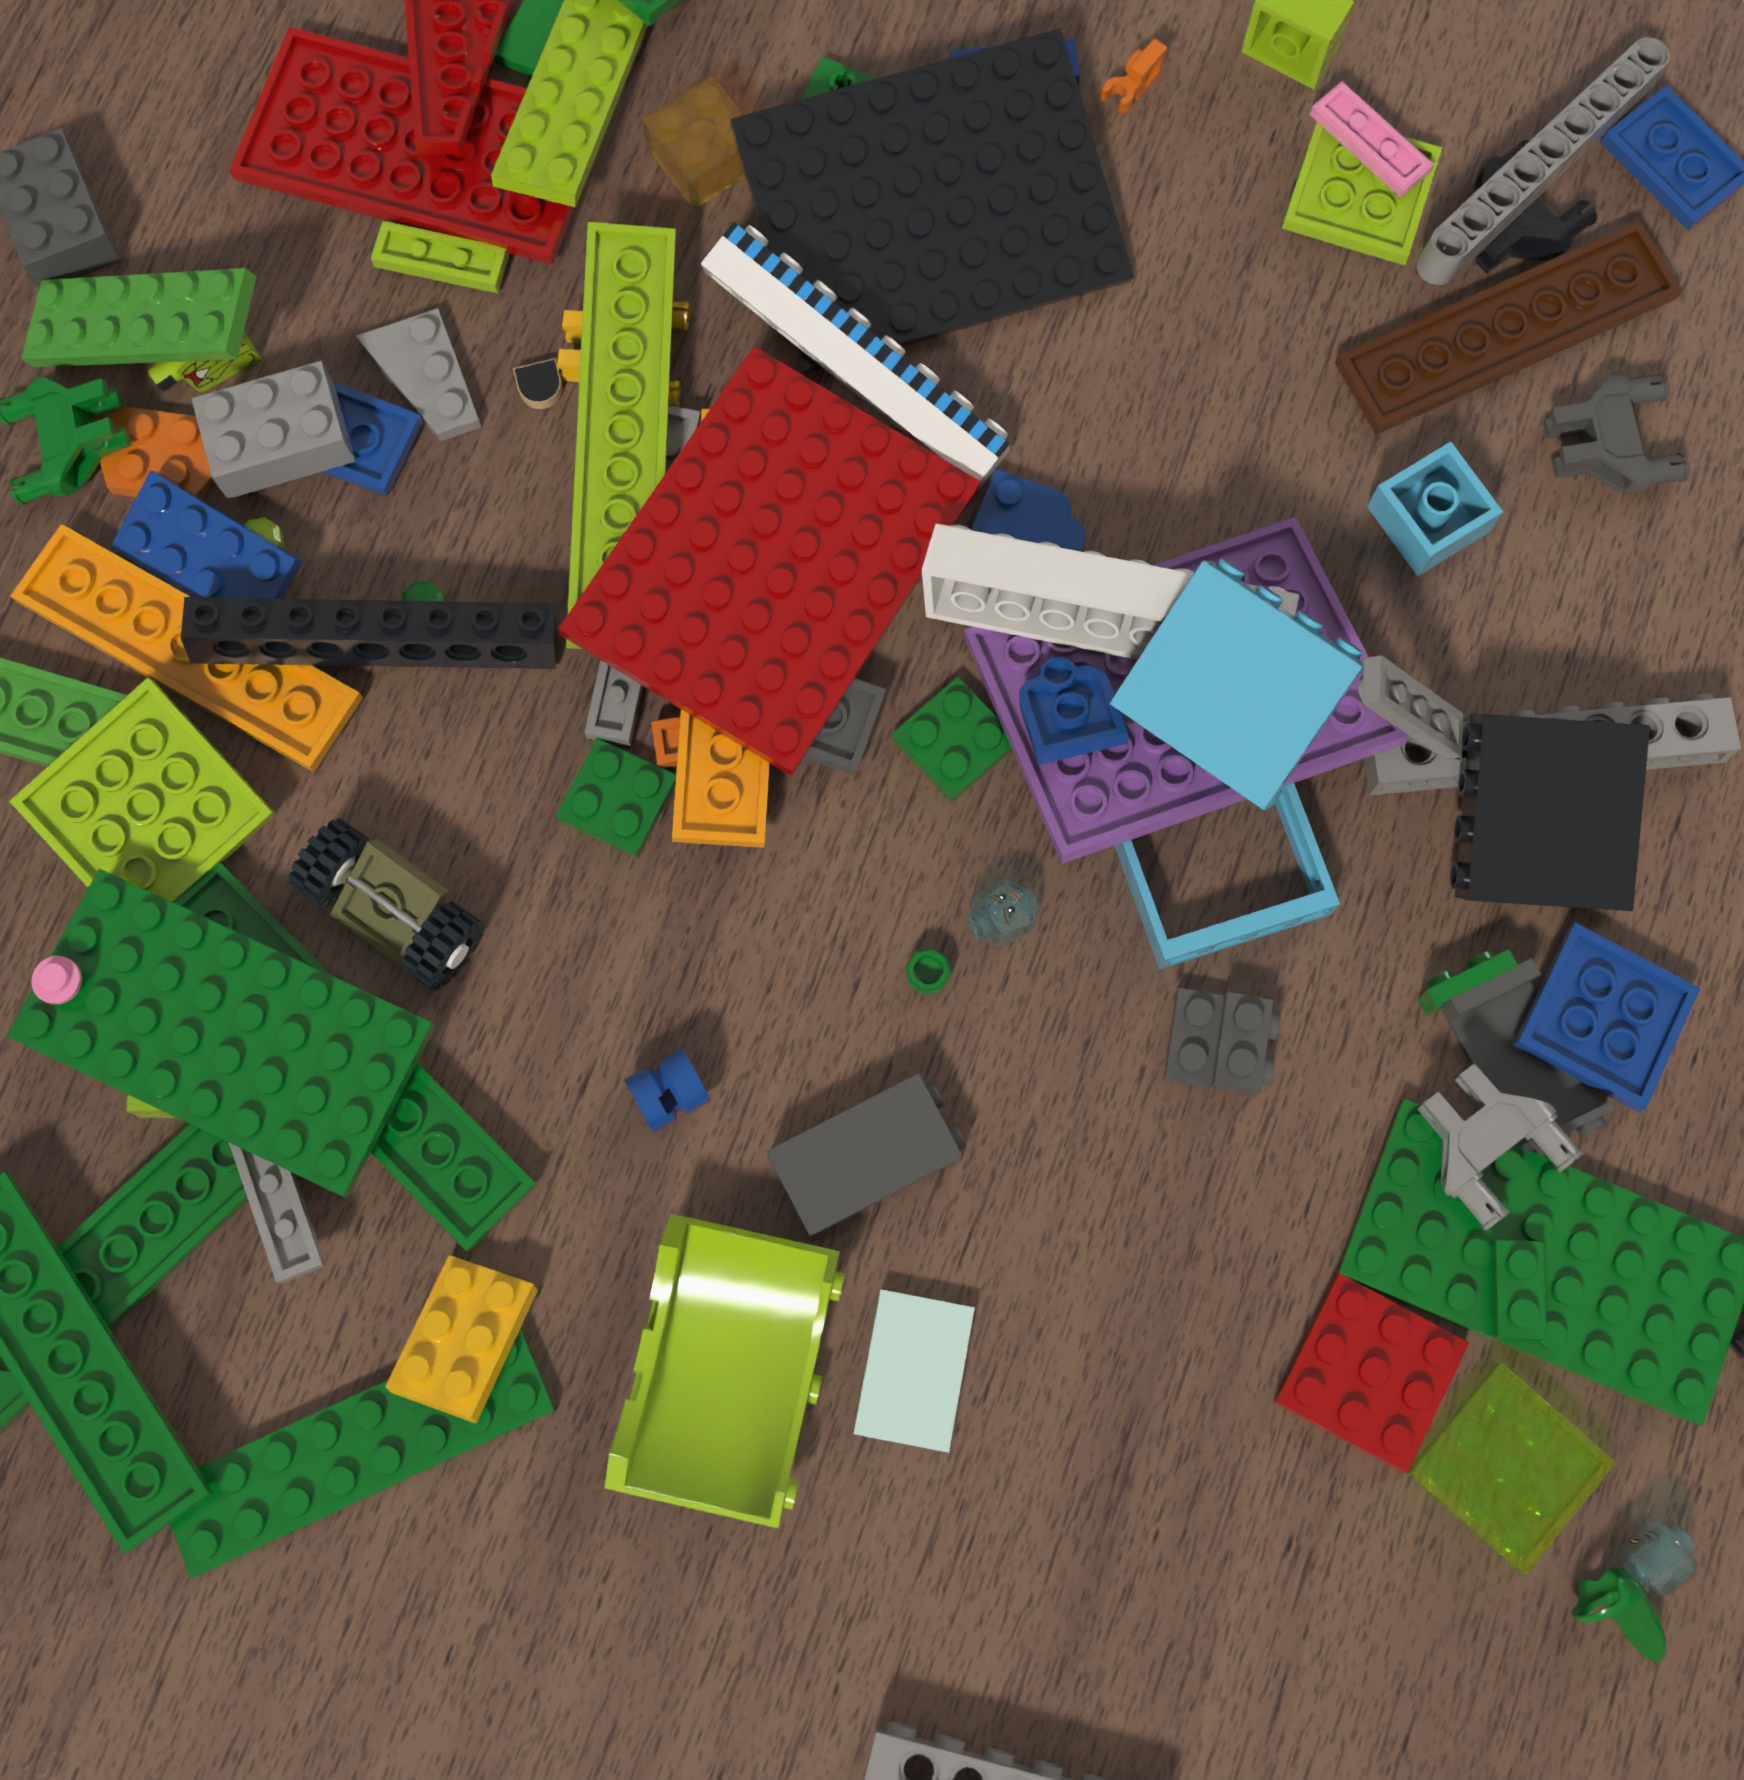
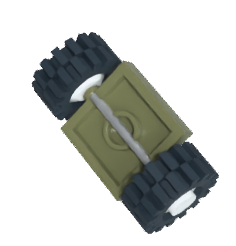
[289,818,485,991]

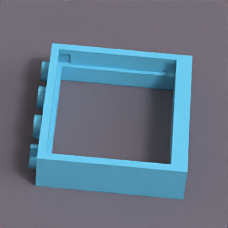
[1115,783,1340,970]

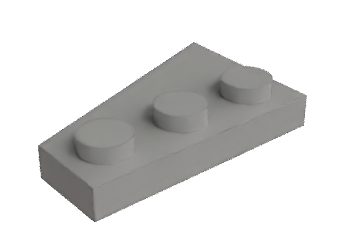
[356,308,482,442]

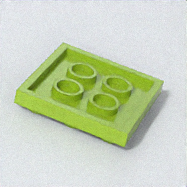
[1282,121,1442,266]

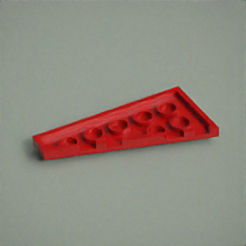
[404,0,514,156]

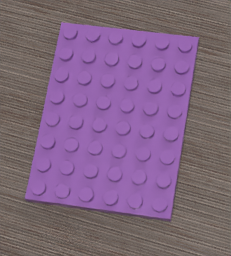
[964,517,1409,864]

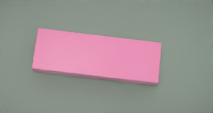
[1310,81,1434,198]

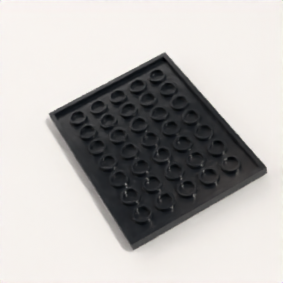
[730,28,1134,374]

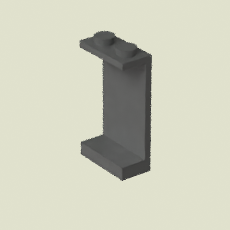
[1441,958,1616,1157]
[767,1073,966,1241]

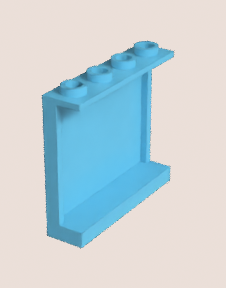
[1109,558,1364,810]

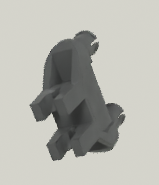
[1543,372,1690,494]

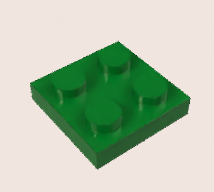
[891,677,1012,803]
[555,738,676,859]

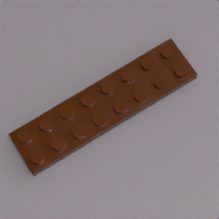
[1335,220,1683,435]

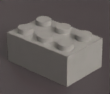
[191,361,356,499]

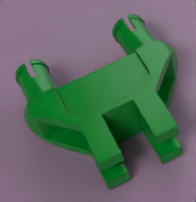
[0,376,131,506]

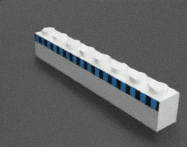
[701,222,1010,489]

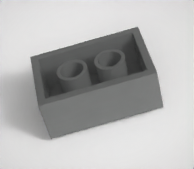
[0,128,121,289]

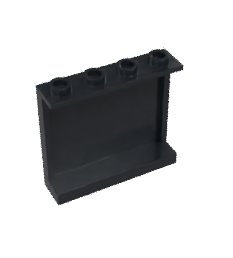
[1450,714,1650,911]

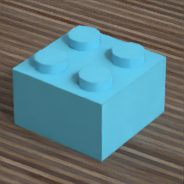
[1367,442,1503,576]

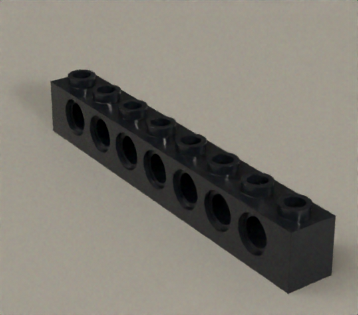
[181,597,557,669]

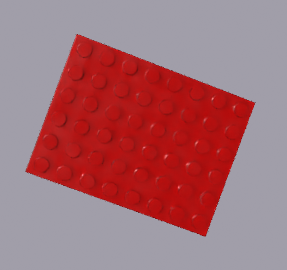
[558,346,981,776]

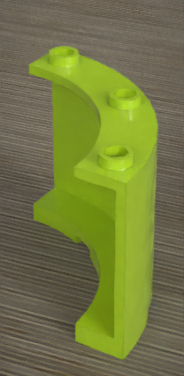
[605,1213,845,1528]

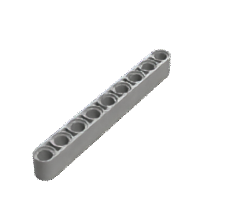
[1416,37,1670,285]

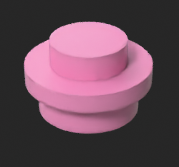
[32,956,82,1004]

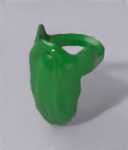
[1571,1567,1667,1664]

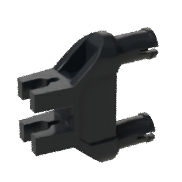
[1474,140,1597,274]

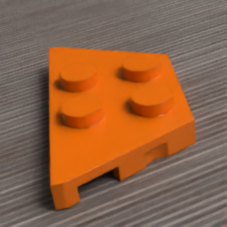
[95,406,214,499]

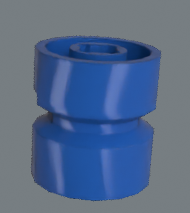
[624,1048,711,1133]

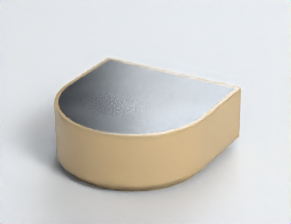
[513,358,563,409]

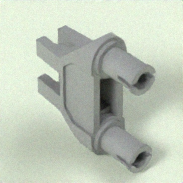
[1418,1063,1584,1231]

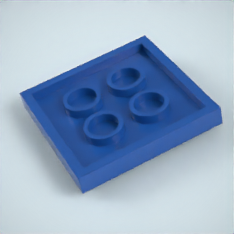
[1513,922,1700,1112]

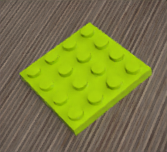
[9,677,276,902]

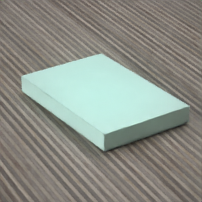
[854,1289,975,1453]

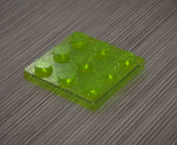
[1406,1362,1616,1576]

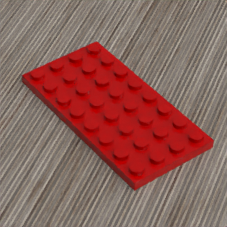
[229,27,575,265]

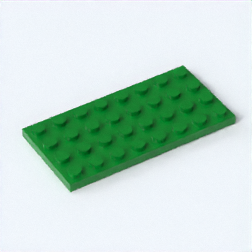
[6,868,436,1199]
[1335,1099,1744,1426]

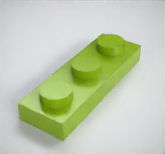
[371,221,509,294]

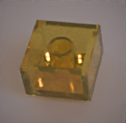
[642,75,746,209]

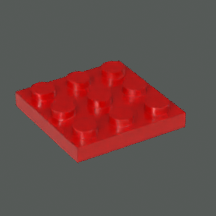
[1273,1273,1469,1473]

